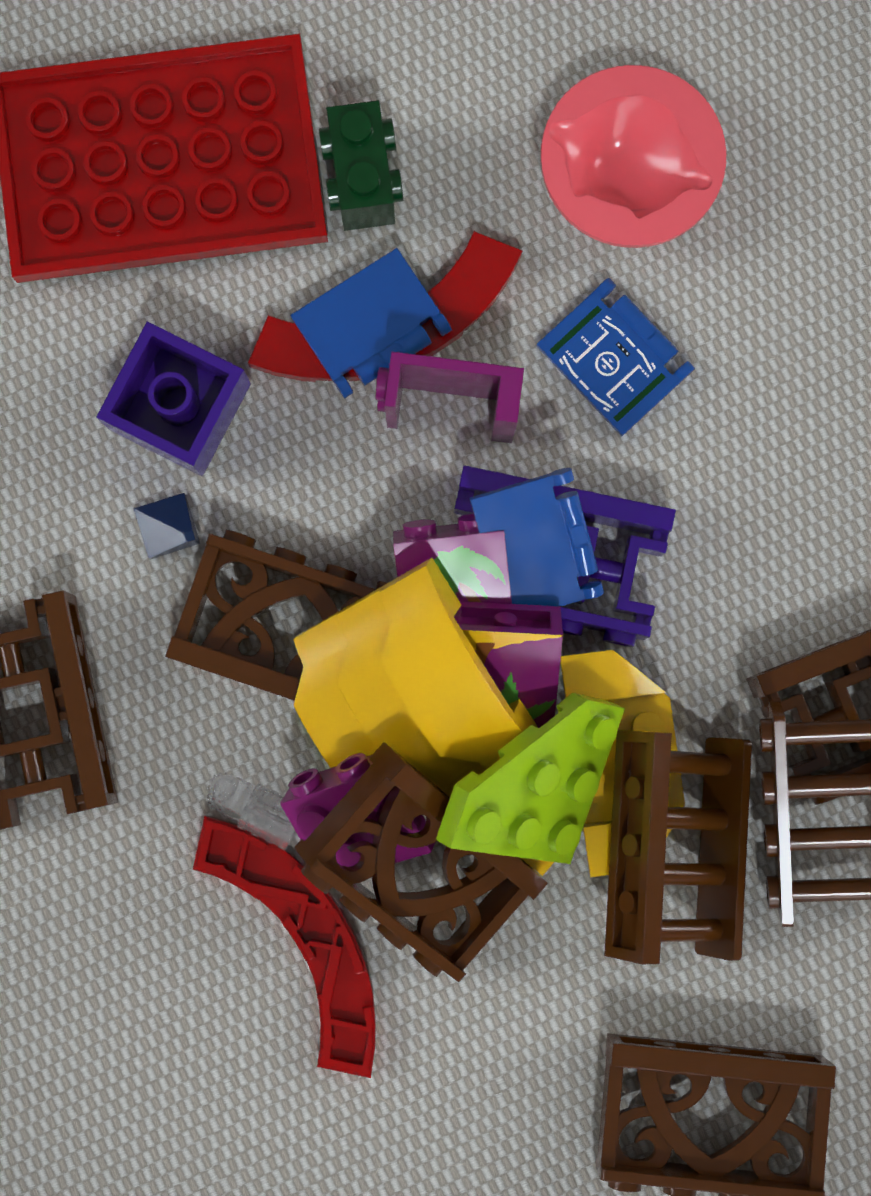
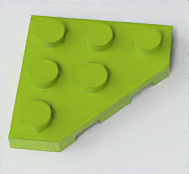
[436,693,625,864]

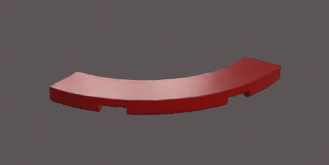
[248,231,523,382]
[193,815,376,1078]

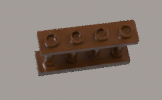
[759,701,871,927]
[604,730,752,965]

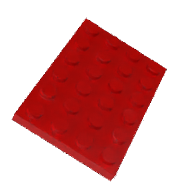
[0,34,328,283]

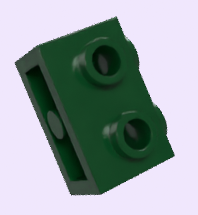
[319,100,404,231]

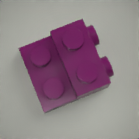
[280,753,436,867]

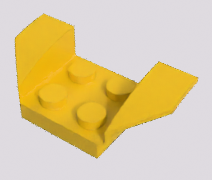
[560,650,685,878]

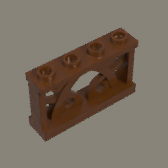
[165,529,387,701]
[294,742,548,982]
[596,1033,836,1196]

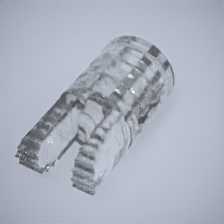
[207,772,296,851]

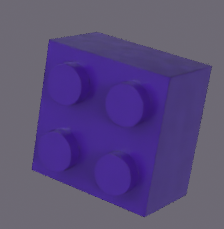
[96,321,251,477]

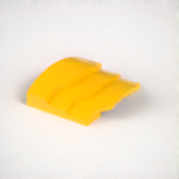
[293,558,538,797]

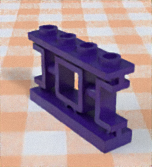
[454,465,676,647]

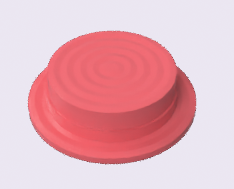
[540,65,726,248]

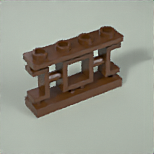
[0,590,118,830]
[746,629,871,805]

